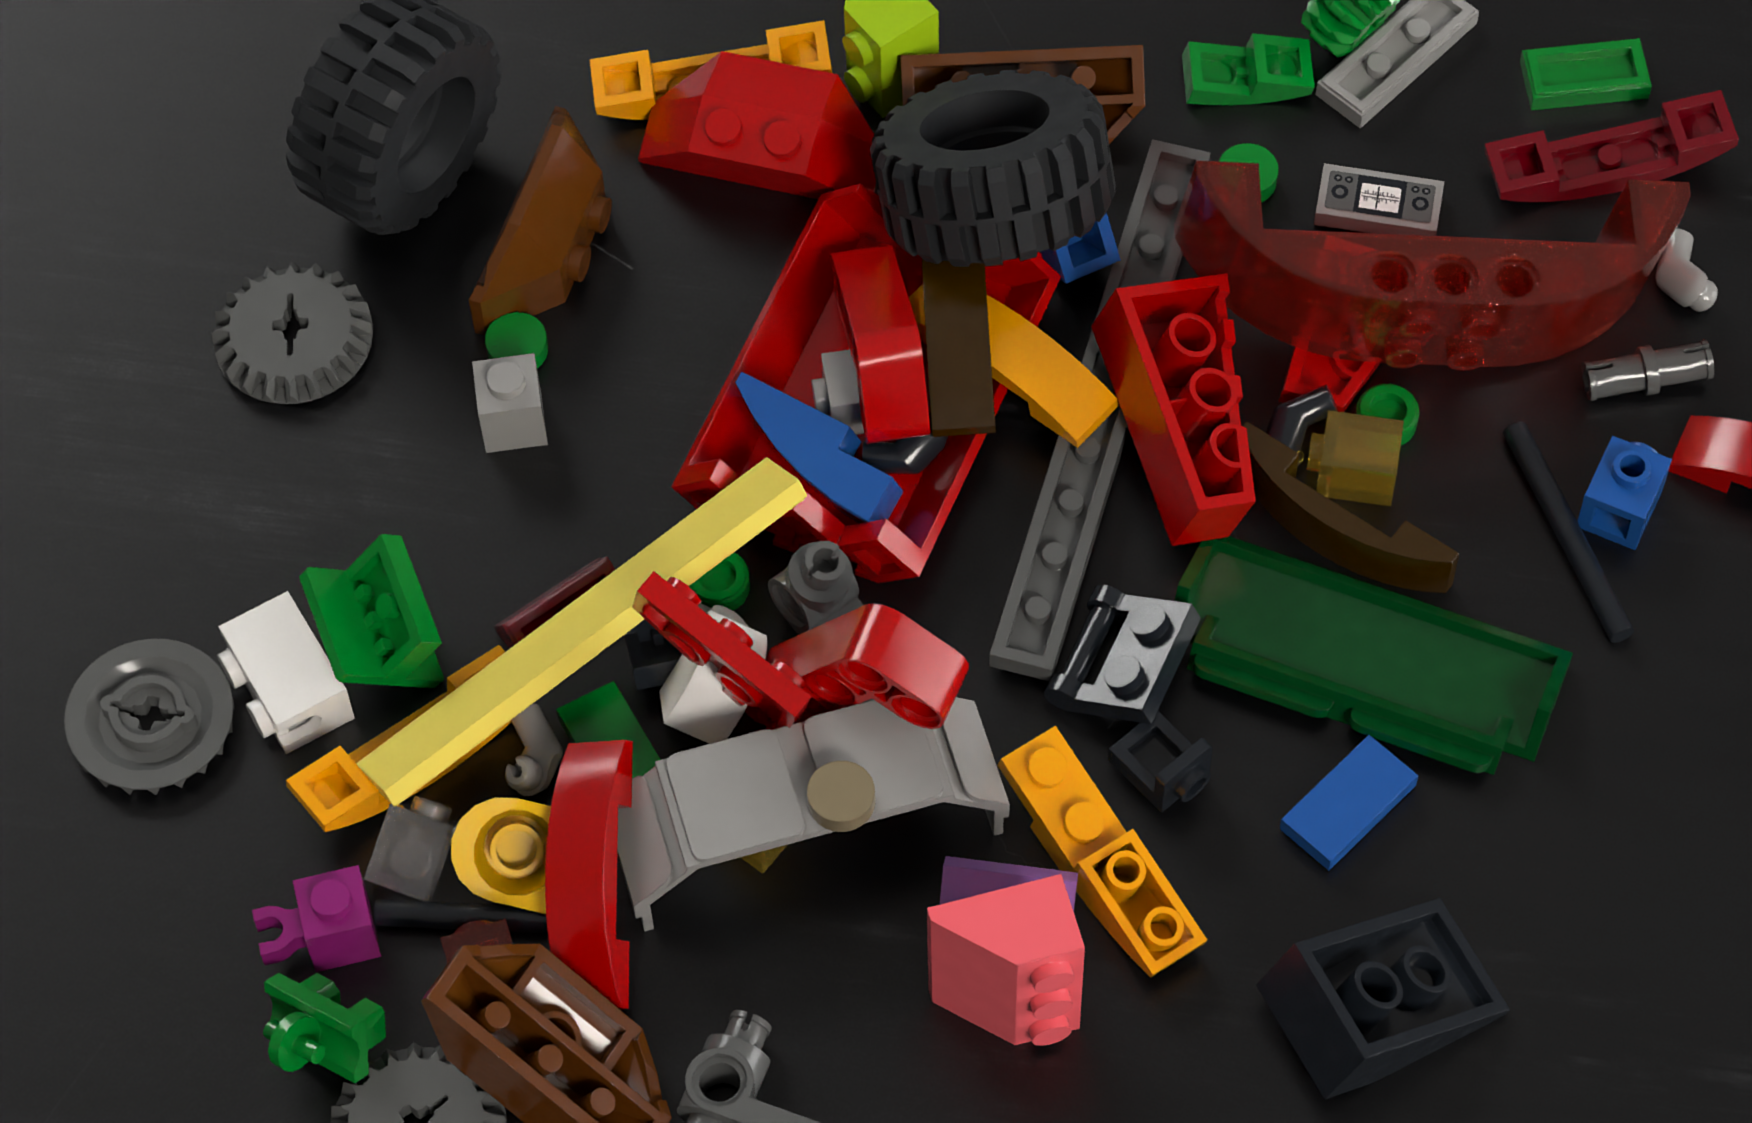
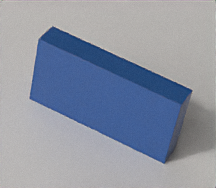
[1280,735,1418,871]

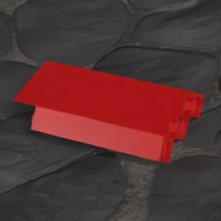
[671,183,1061,583]

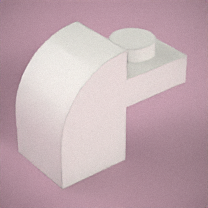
[659,604,767,744]

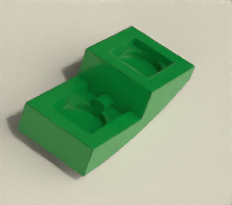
[1182,33,1315,105]

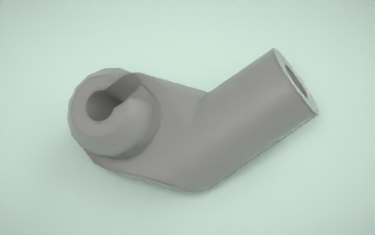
[1655,229,1718,312]
[505,704,563,796]

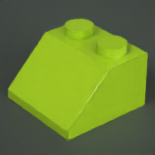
[842,0,939,118]

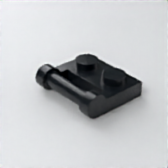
[1044,585,1201,724]

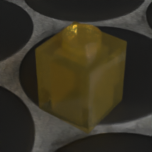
[1307,410,1404,507]

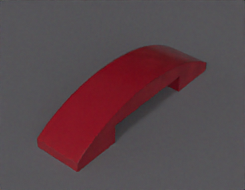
[1484,90,1739,202]

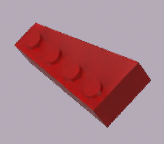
[1091,273,1256,546]

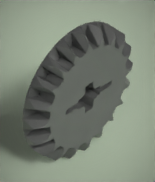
[211,261,373,404]
[64,639,235,795]
[331,1042,507,1123]

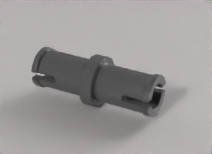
[1581,339,1714,401]

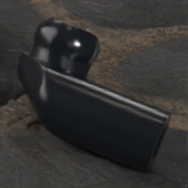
[1266,384,1339,467]
[862,413,948,474]

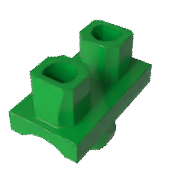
[263,973,386,1083]

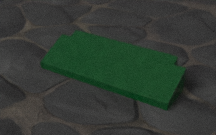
[1174,536,1573,775]

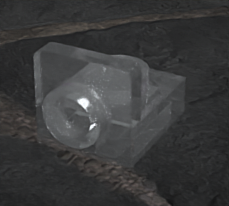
[364,796,458,902]

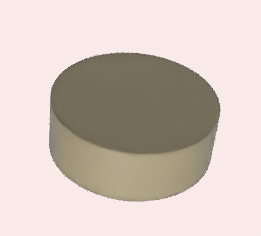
[807,761,875,832]

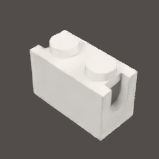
[217,591,355,754]

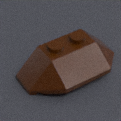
[901,45,1146,144]
[469,106,612,336]
[421,944,672,1123]

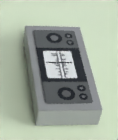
[1314,163,1445,243]

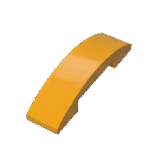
[589,20,832,120]
[909,284,1119,448]
[286,645,511,832]

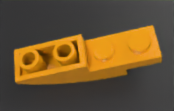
[997,725,1207,978]

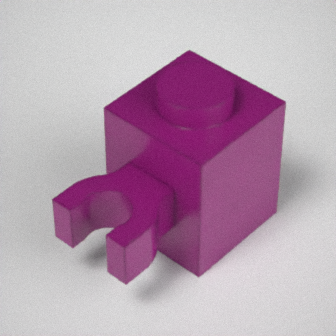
[252,865,381,972]

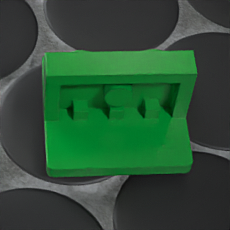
[299,534,444,688]

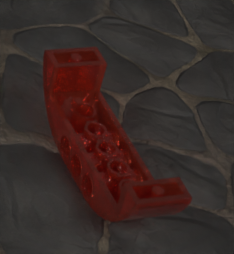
[1174,161,1691,371]

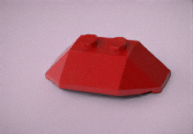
[638,51,877,199]

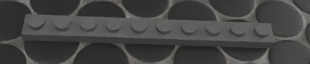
[989,139,1211,681]

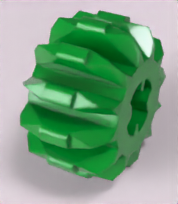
[1301,0,1400,58]

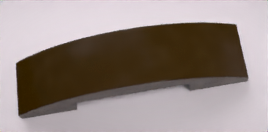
[922,259,996,437]
[1243,422,1459,593]

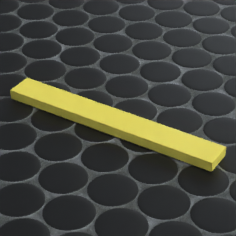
[356,457,807,807]

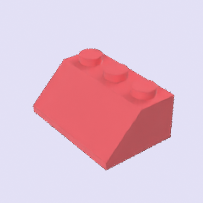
[927,874,1085,1046]

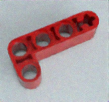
[830,244,930,444]
[745,603,969,729]

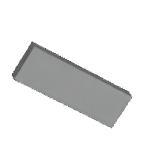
[1315,0,1479,128]

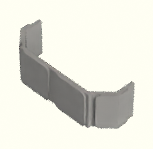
[617,697,1010,931]

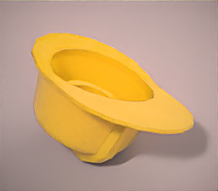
[451,797,551,914]

